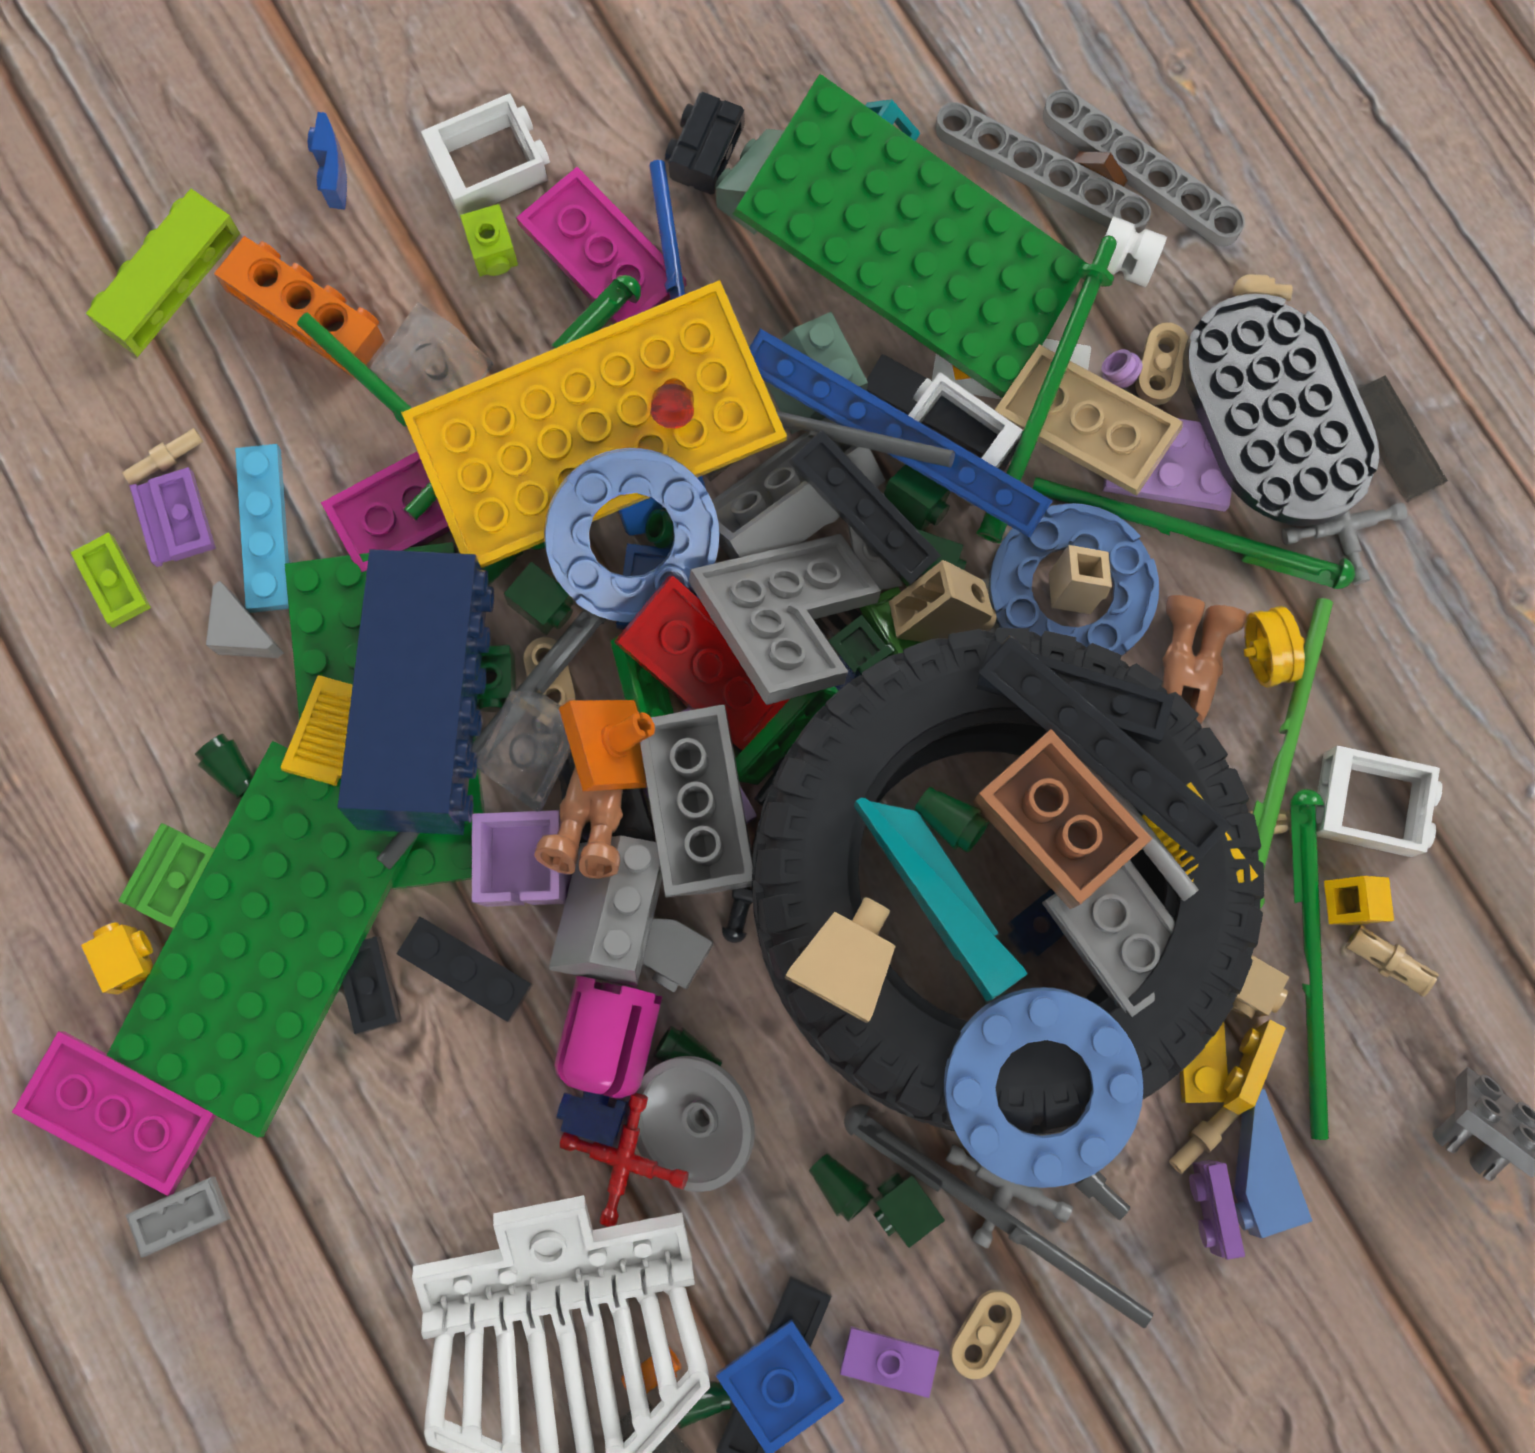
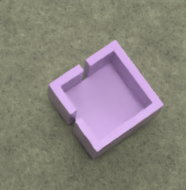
[472,810,571,907]

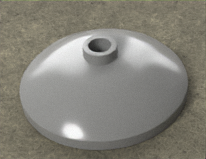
[636,1056,755,1192]

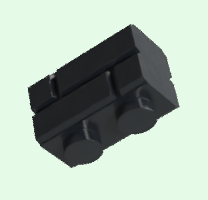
[665,91,745,195]

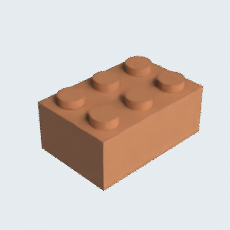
[972,729,1153,909]

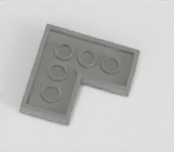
[688,534,881,705]

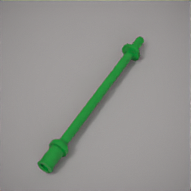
[976,235,1117,544]

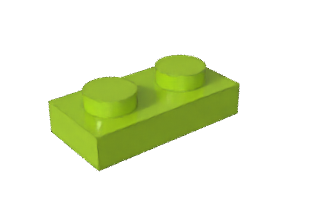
[70,532,151,628]

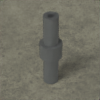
[1075,1171,1131,1220]

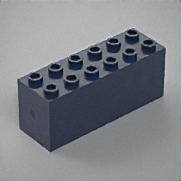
[338,549,494,835]

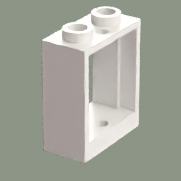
[421,93,550,219]
[903,372,1023,505]
[1316,746,1442,857]

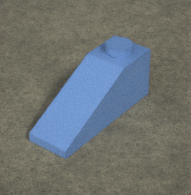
[1234,1089,1313,1238]

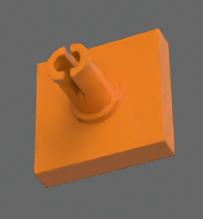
[559,700,655,792]

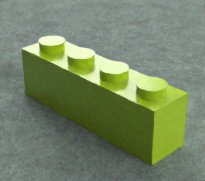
[85,188,241,357]

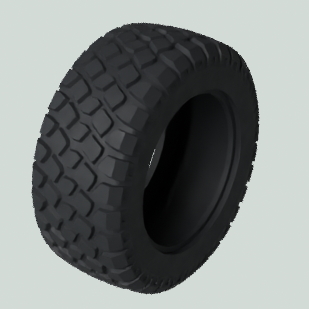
[752,628,1264,1136]

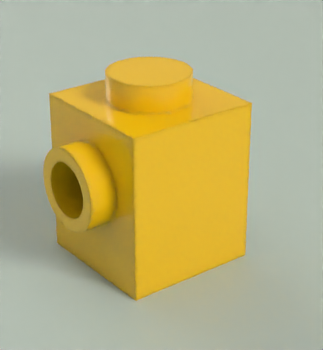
[1324,876,1394,925]
[81,922,154,995]

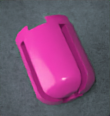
[554,976,663,1099]

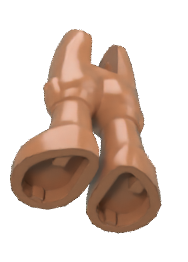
[1162,595,1247,724]
[534,766,623,879]

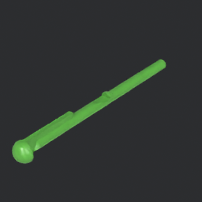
[1252,598,1333,909]

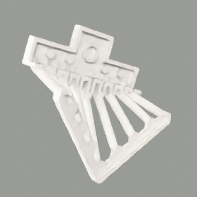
[412,1195,710,1453]

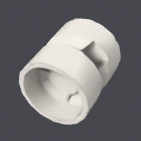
[1105,216,1167,288]

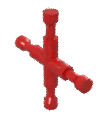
[559,1093,689,1227]

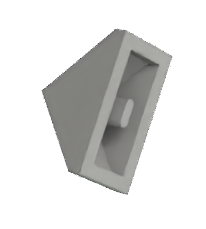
[206,581,284,658]

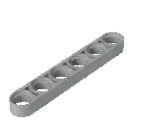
[1043,89,1245,247]
[935,102,1151,233]

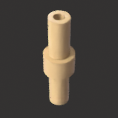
[122,428,204,485]
[1169,1107,1242,1174]

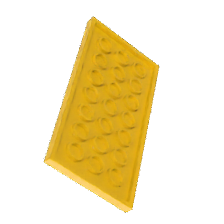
[401,280,787,568]

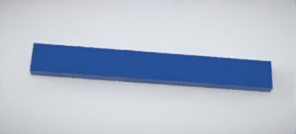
[749,328,1052,538]

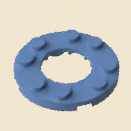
[544,448,720,622]
[988,503,1159,656]
[944,987,1143,1188]

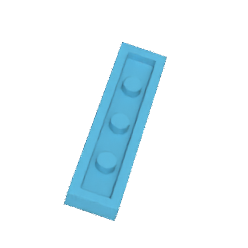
[235,444,289,613]

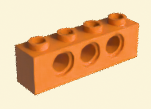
[214,236,385,379]

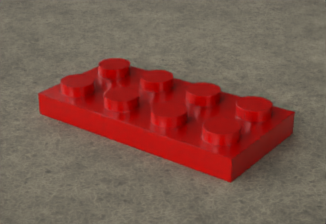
[614,576,789,753]

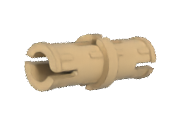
[1345,925,1439,997]

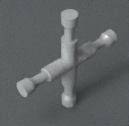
[1282,503,1407,585]
[946,1135,1073,1249]

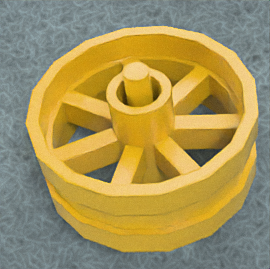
[1244,606,1305,688]

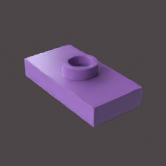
[840,1326,940,1398]

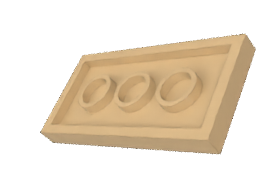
[995,344,1183,496]

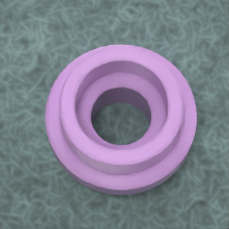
[1101,349,1143,388]

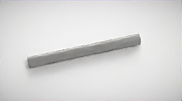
[1078,758,1199,901]

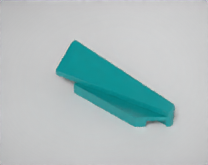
[854,797,1028,1001]

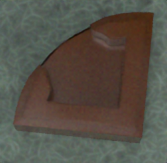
[1074,151,1128,187]

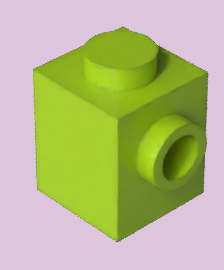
[460,204,518,277]

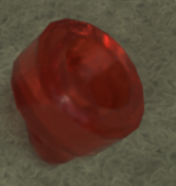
[650,383,694,429]

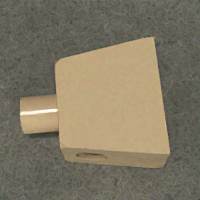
[889,560,996,642]
[785,897,895,1023]

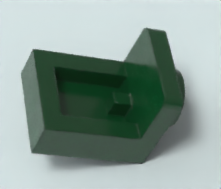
[828,615,896,678]

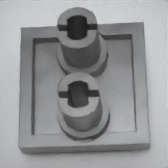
[1433,1067,1535,1181]

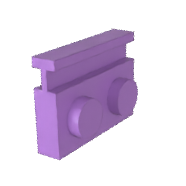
[130,467,216,567]
[1189,1160,1245,1260]

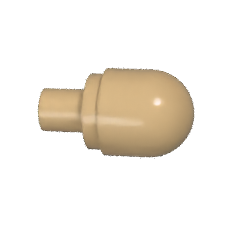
[1233,274,1293,302]

